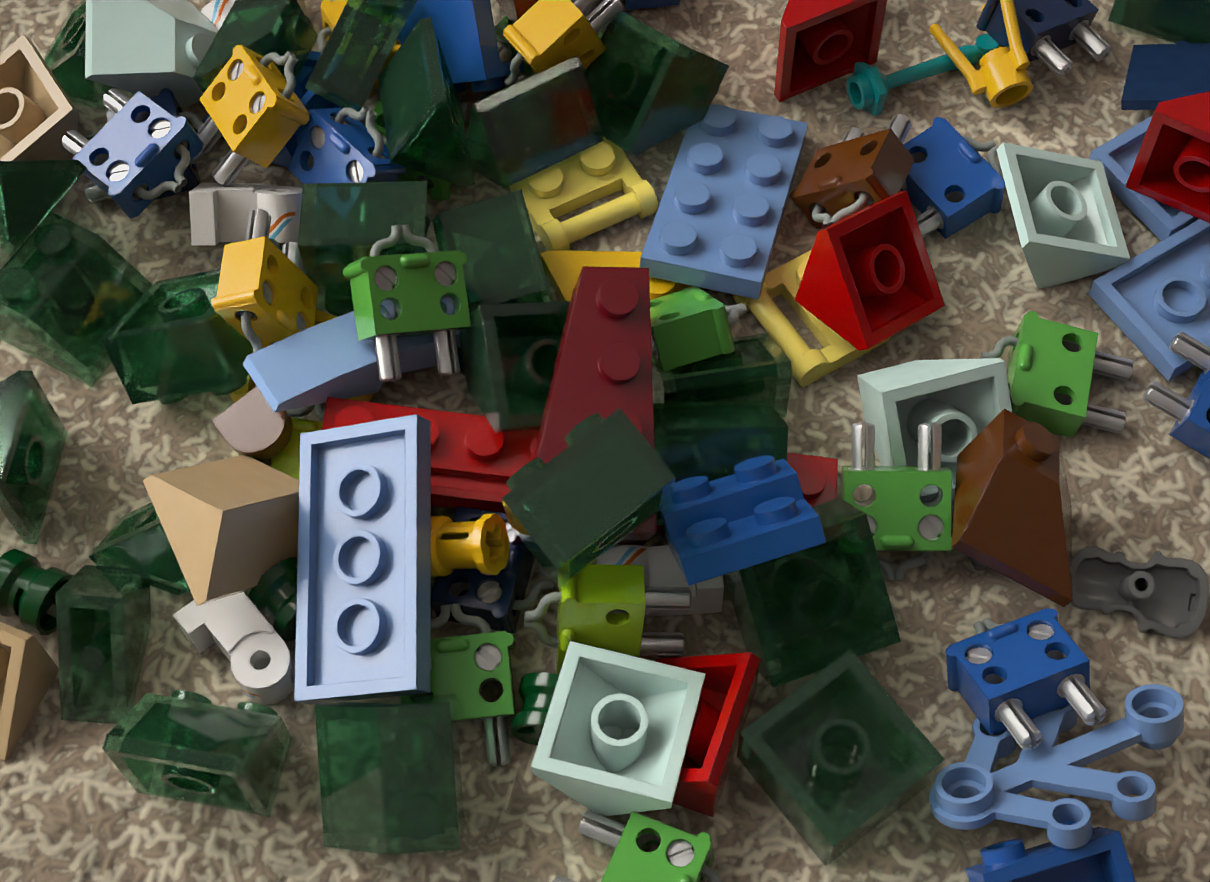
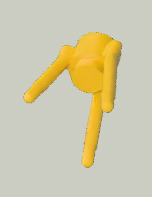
[929,0,1034,108]

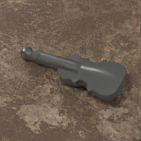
[968,546,1209,639]

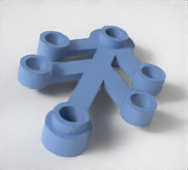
[929,684,1184,849]

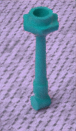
[846,34,998,116]

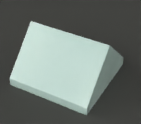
[996,142,1130,288]
[531,641,705,817]

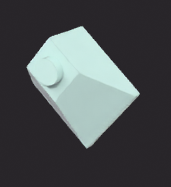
[85,0,224,107]
[857,358,1012,502]

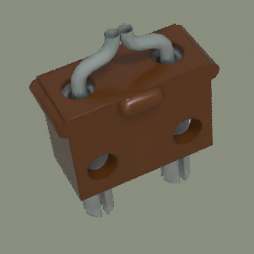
[790,114,915,229]

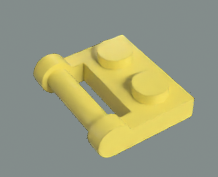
[507,131,659,251]
[732,250,890,387]

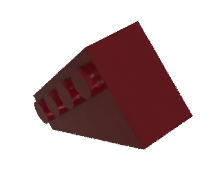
[512,266,657,545]

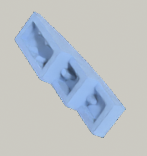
[243,281,501,413]

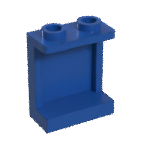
[393,0,525,96]

